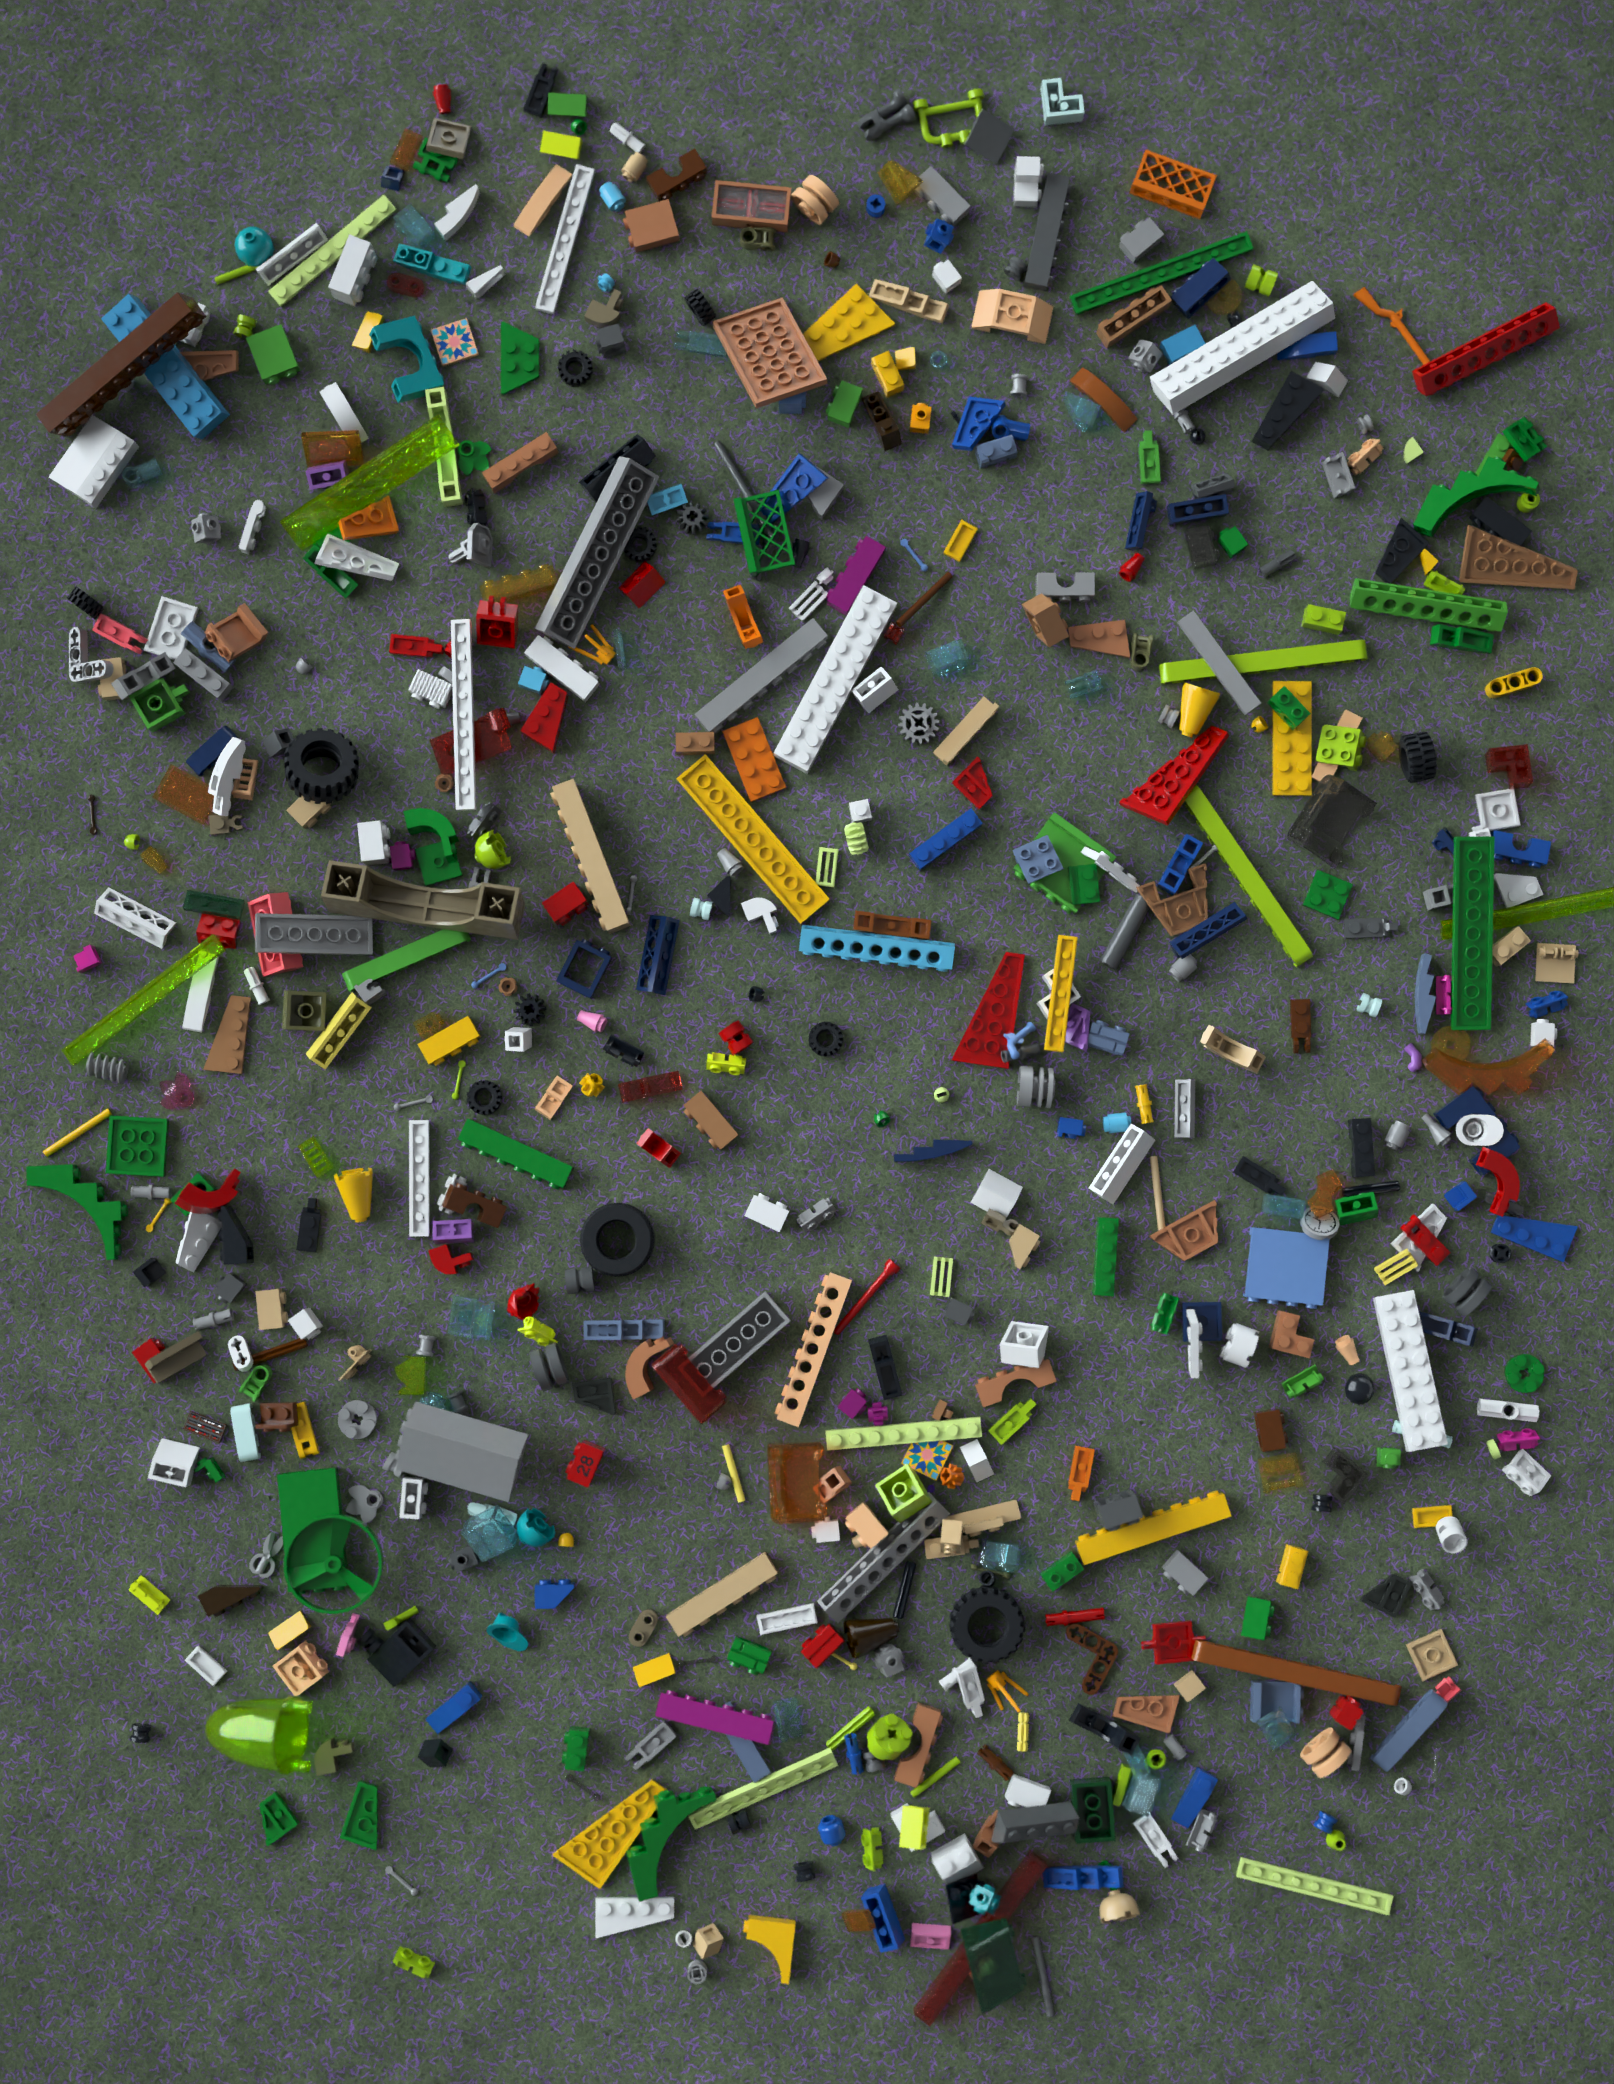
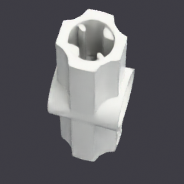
[1477,1398,1539,1422]

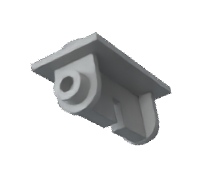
[796,1198,837,1232]
[1409,1569,1445,1610]
[1186,1809,1218,1853]

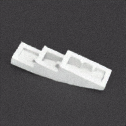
[182,951,219,1032]

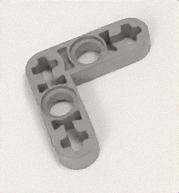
[69,627,113,683]

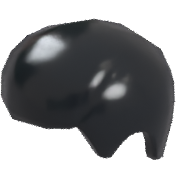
[1345,1373,1374,1405]

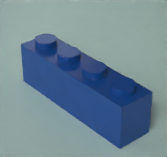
[909,808,983,871]

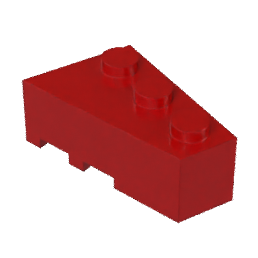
[520,682,569,754]

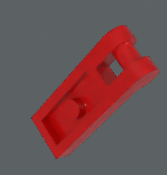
[1400,1214,1451,1266]

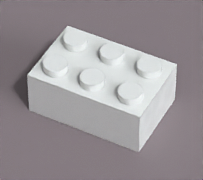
[328,234,377,306]

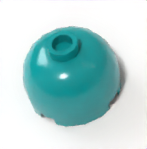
[234,227,274,267]
[516,1508,556,1548]

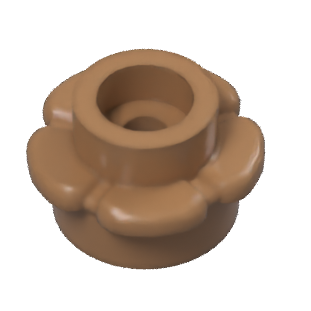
[435,774,454,792]
[498,977,518,996]

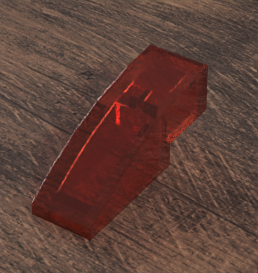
[618,1071,682,1103]

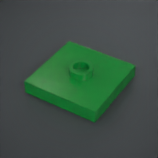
[415,841,463,886]

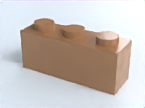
[683,1091,738,1150]

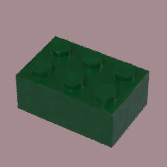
[1070,1777,1116,1844]

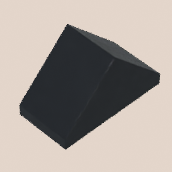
[707,876,731,916]

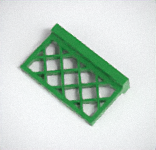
[733,490,795,577]

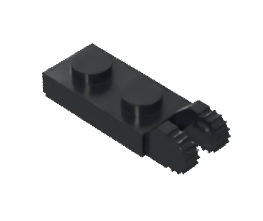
[523,63,558,118]

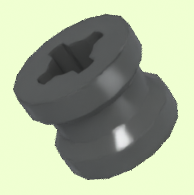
[1004,257,1028,281]

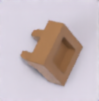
[932,1399,954,1421]

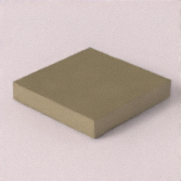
[426,118,471,159]

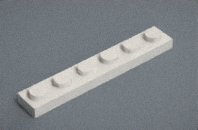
[409,1120,430,1237]

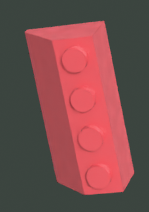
[248,892,303,977]

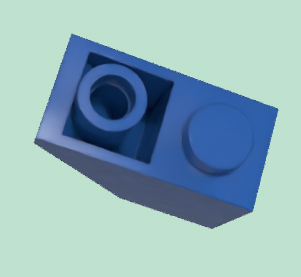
[535,1579,575,1609]

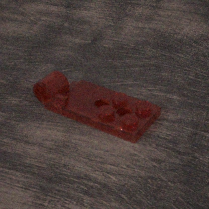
[430,708,513,775]

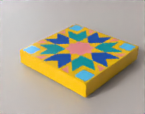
[901,1440,953,1480]

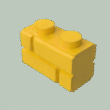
[871,351,904,398]
[1276,1544,1308,1589]

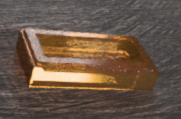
[390,128,423,171]
[841,1909,876,1932]

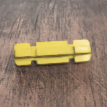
[1017,1712,1029,1752]

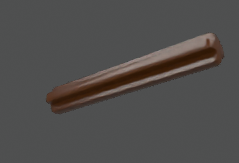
[233,1338,308,1371]

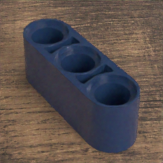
[186,725,238,777]

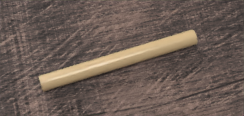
[1150,1156,1166,1230]

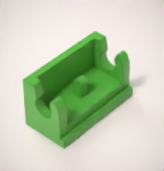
[548,93,588,117]

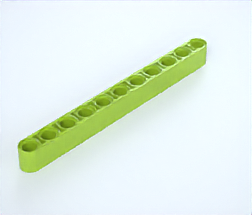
[1159,640,1368,685]
[1184,785,1313,967]

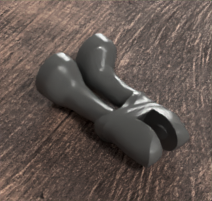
[857,88,916,140]

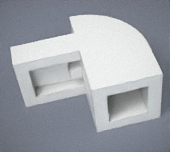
[741,898,779,935]

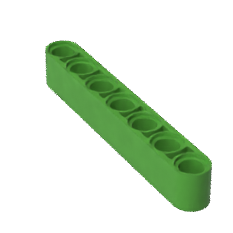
[342,929,471,992]

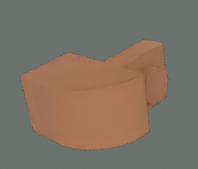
[813,1466,852,1504]
[972,1810,999,1858]

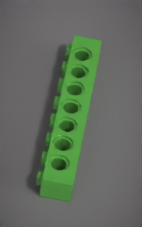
[1350,578,1508,631]

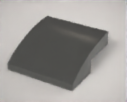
[964,109,1014,164]

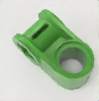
[238,1364,272,1402]

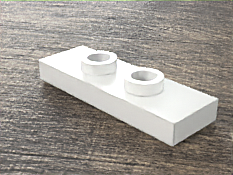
[756,1603,818,1635]

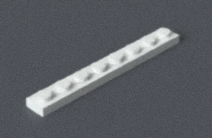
[535,164,595,315]

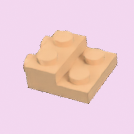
[272,1640,329,1697]

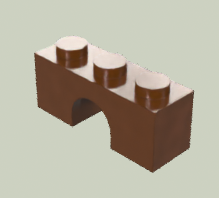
[646,148,707,202]
[441,1183,507,1228]

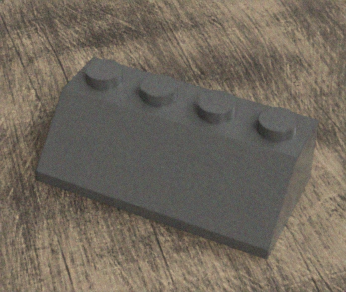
[991,1802,1079,1843]

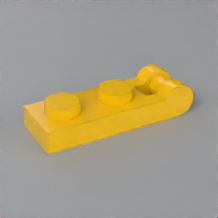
[291,1401,320,1459]

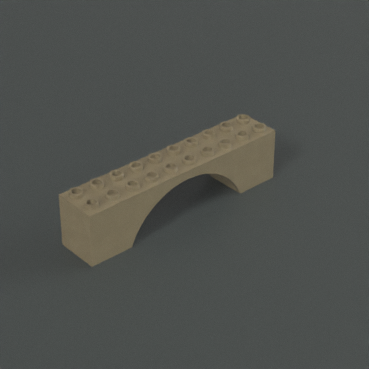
[321,860,525,940]

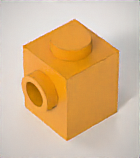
[910,403,932,434]

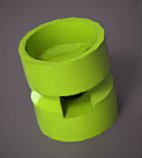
[1244,264,1278,297]

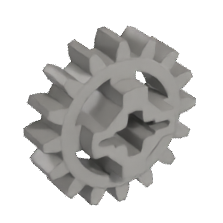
[898,702,939,745]

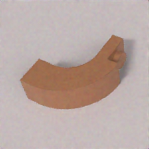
[625,1336,674,1399]

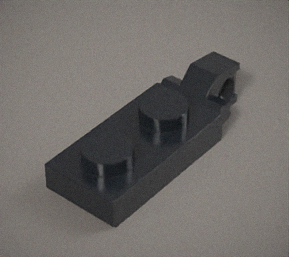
[1232,1156,1286,1196]
[296,1198,321,1252]

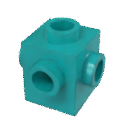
[969,1884,1001,1915]

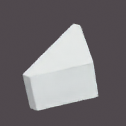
[1306,362,1348,397]
[960,1439,994,1482]

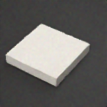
[1475,788,1521,831]

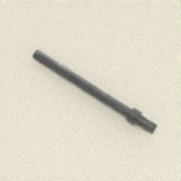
[714,441,774,539]

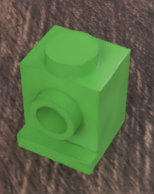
[1376,1447,1401,1468]

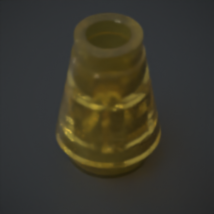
[139,846,168,874]

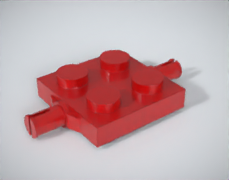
[1141,1620,1206,1664]

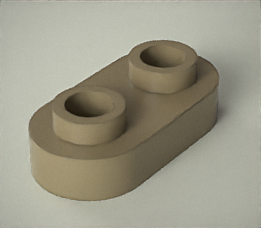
[629,1609,658,1647]

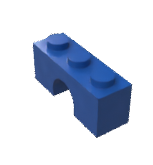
[1490,830,1551,869]
[1156,834,1203,896]

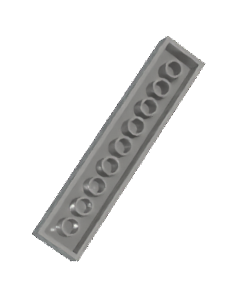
[535,456,659,649]

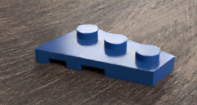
[952,396,1006,451]

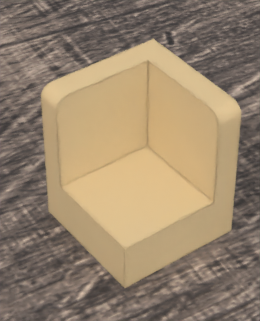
[1174,1670,1206,1702]
[693,1923,724,1960]

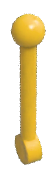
[146,1198,171,1232]

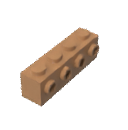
[1096,285,1172,349]

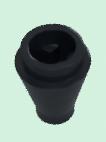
[792,538,810,568]

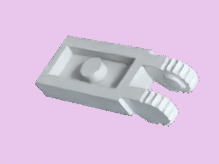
[239,499,266,555]
[1133,1812,1179,1868]

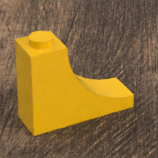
[743,1915,796,1984]

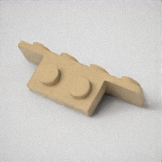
[945,1500,1021,1537]

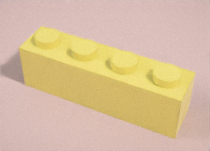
[306,992,371,1070]

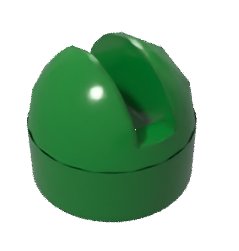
[570,118,587,136]
[874,1111,891,1128]

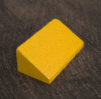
[352,311,385,353]
[268,1610,311,1650]
[633,1653,676,1687]

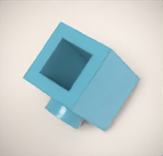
[518,666,549,695]

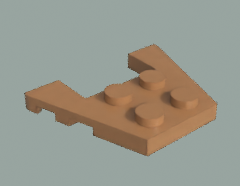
[1136,863,1208,936]

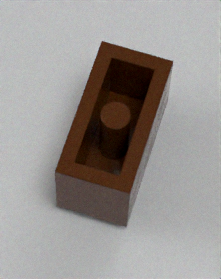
[1254,1408,1288,1452]

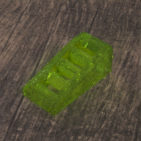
[298,1136,335,1178]

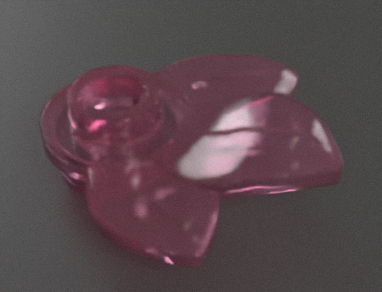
[159,1072,194,1109]

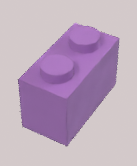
[305,460,350,490]

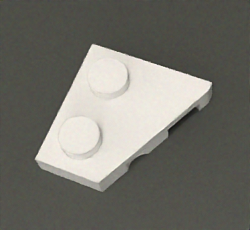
[1494,873,1543,909]

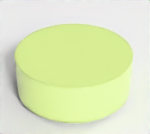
[1486,1439,1501,1459]

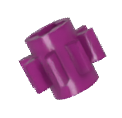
[867,1402,888,1426]

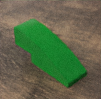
[302,543,359,599]
[1430,624,1494,654]

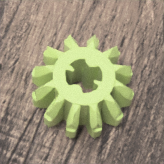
[844,822,869,855]

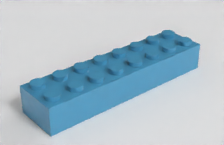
[101,293,230,439]

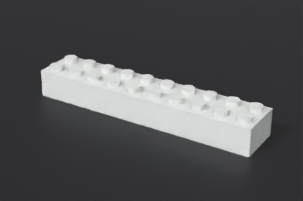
[1150,281,1335,415]
[773,585,897,774]

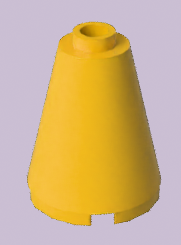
[1179,682,1220,737]
[334,1168,373,1222]

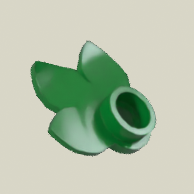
[458,440,492,476]

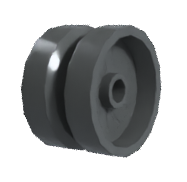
[1442,1267,1492,1316]
[529,1342,569,1392]

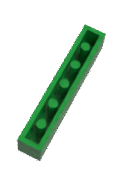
[458,1118,574,1190]

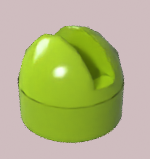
[124,834,140,850]

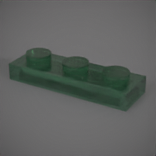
[183,890,245,920]

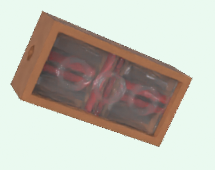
[712,180,791,233]

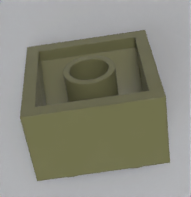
[282,990,326,1031]

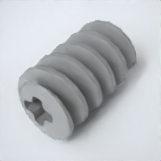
[86,1052,129,1084]

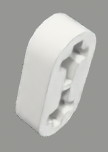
[228,1335,253,1372]

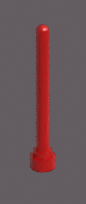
[834,1258,901,1335]

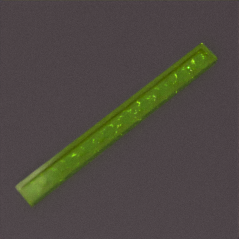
[1440,887,1614,940]
[62,934,226,1066]

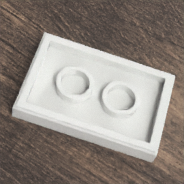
[144,596,199,660]

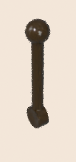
[88,794,97,834]

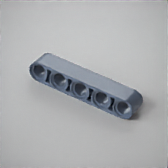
[1370,1689,1448,1772]

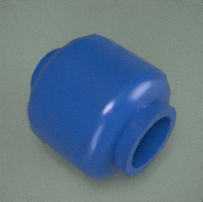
[818,1815,846,1846]

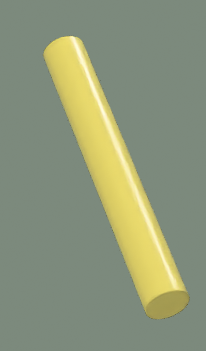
[722,1444,745,1503]

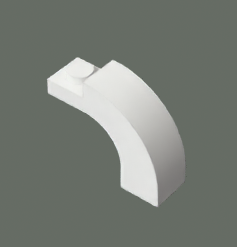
[320,382,369,448]

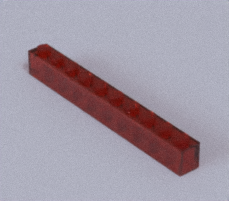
[913,1850,1047,2026]

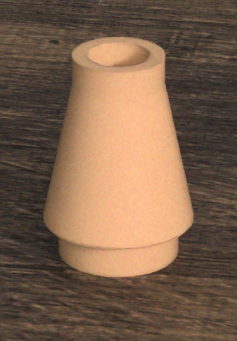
[1335,1335,1360,1365]

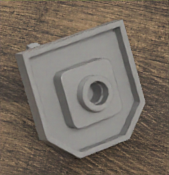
[449,523,493,567]

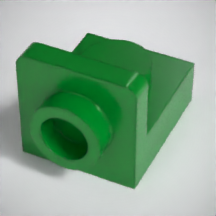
[194,1457,226,1482]

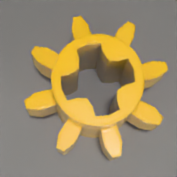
[579,1073,605,1097]

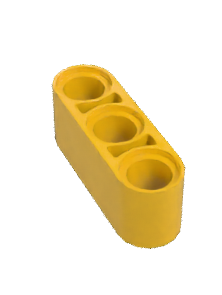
[1485,667,1543,698]

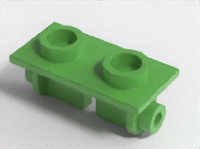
[1282,1365,1324,1398]

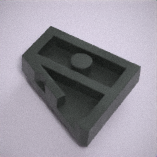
[572,1377,616,1415]
[1360,1573,1412,1618]

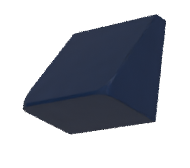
[381,166,405,191]

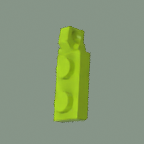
[988,1398,1036,1445]

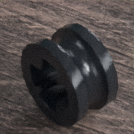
[1227,311,1242,329]

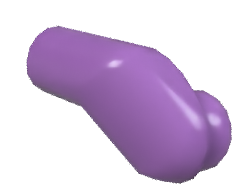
[1404,1043,1422,1072]

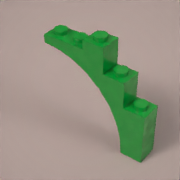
[1413,456,1540,538]
[26,1164,128,1260]
[626,1786,717,1902]

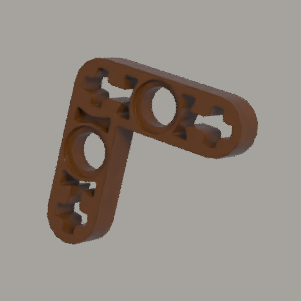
[1066,1623,1118,1695]

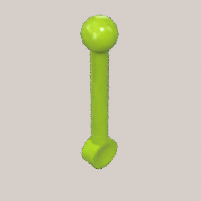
[452,1060,466,1100]

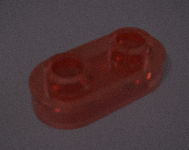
[387,273,425,298]

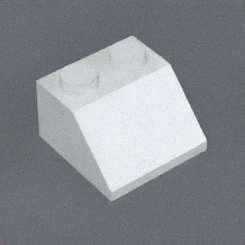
[1000,1321,1049,1368]

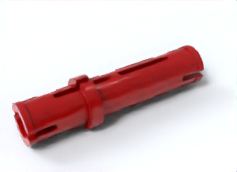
[1045,1607,1105,1627]

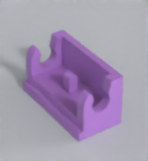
[432,1219,474,1244]

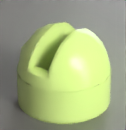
[934,1087,949,1103]

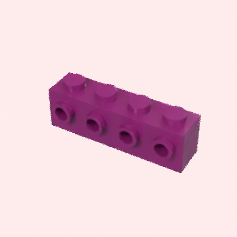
[826,536,886,616]

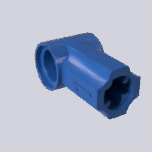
[991,415,1030,441]

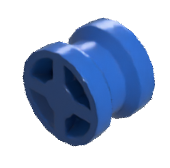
[866,195,885,217]
[1313,1810,1338,1834]

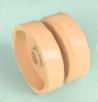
[791,175,840,225]
[1300,1728,1351,1778]

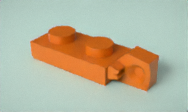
[1068,1445,1095,1501]

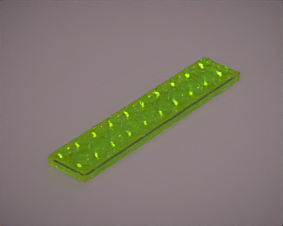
[280,414,459,551]

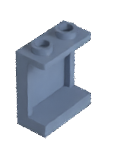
[1250,1680,1304,1724]

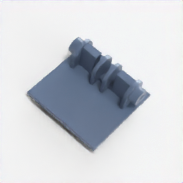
[1012,835,1063,884]

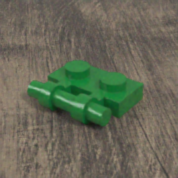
[413,137,459,183]
[1502,416,1547,462]

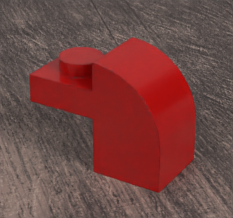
[636,1128,681,1169]
[428,1244,474,1274]

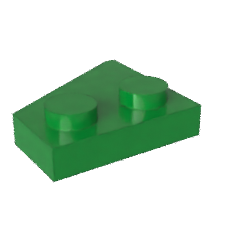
[259,1791,299,1847]

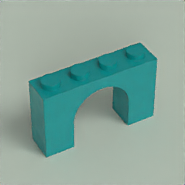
[369,316,444,403]

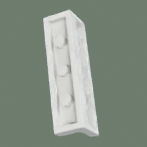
[94,887,176,949]

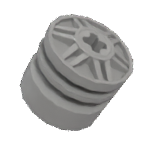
[1017,1066,1055,1108]

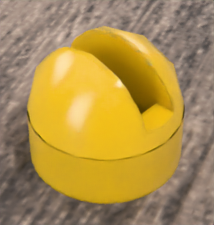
[1251,716,1268,733]
[558,1533,574,1547]

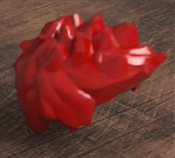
[507,1283,539,1320]

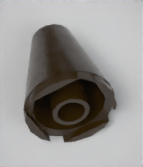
[843,1618,899,1659]

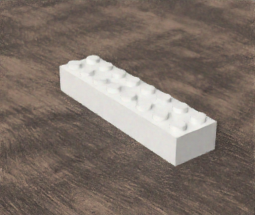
[1373,1290,1448,1452]

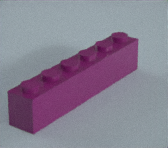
[655,1690,776,1745]

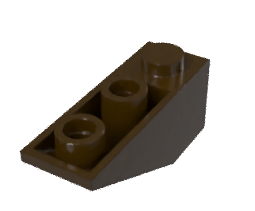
[861,391,902,451]
[198,1585,264,1617]

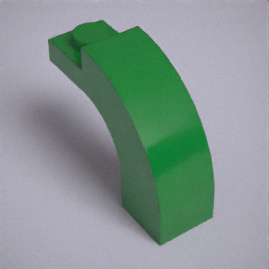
[403,808,459,863]

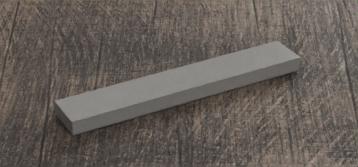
[1177,610,1261,715]

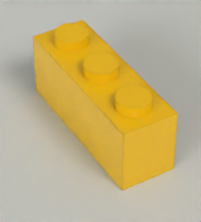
[418,1016,481,1066]

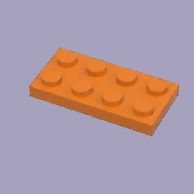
[722,717,786,802]

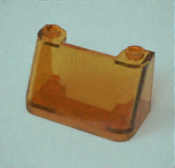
[767,1441,827,1524]

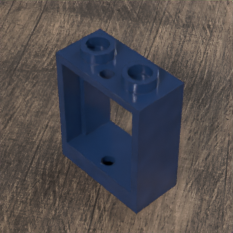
[556,939,612,999]

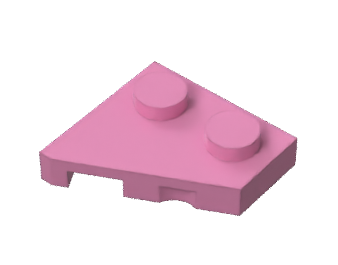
[336,1613,360,1657]

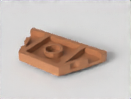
[1149,1200,1218,1261]

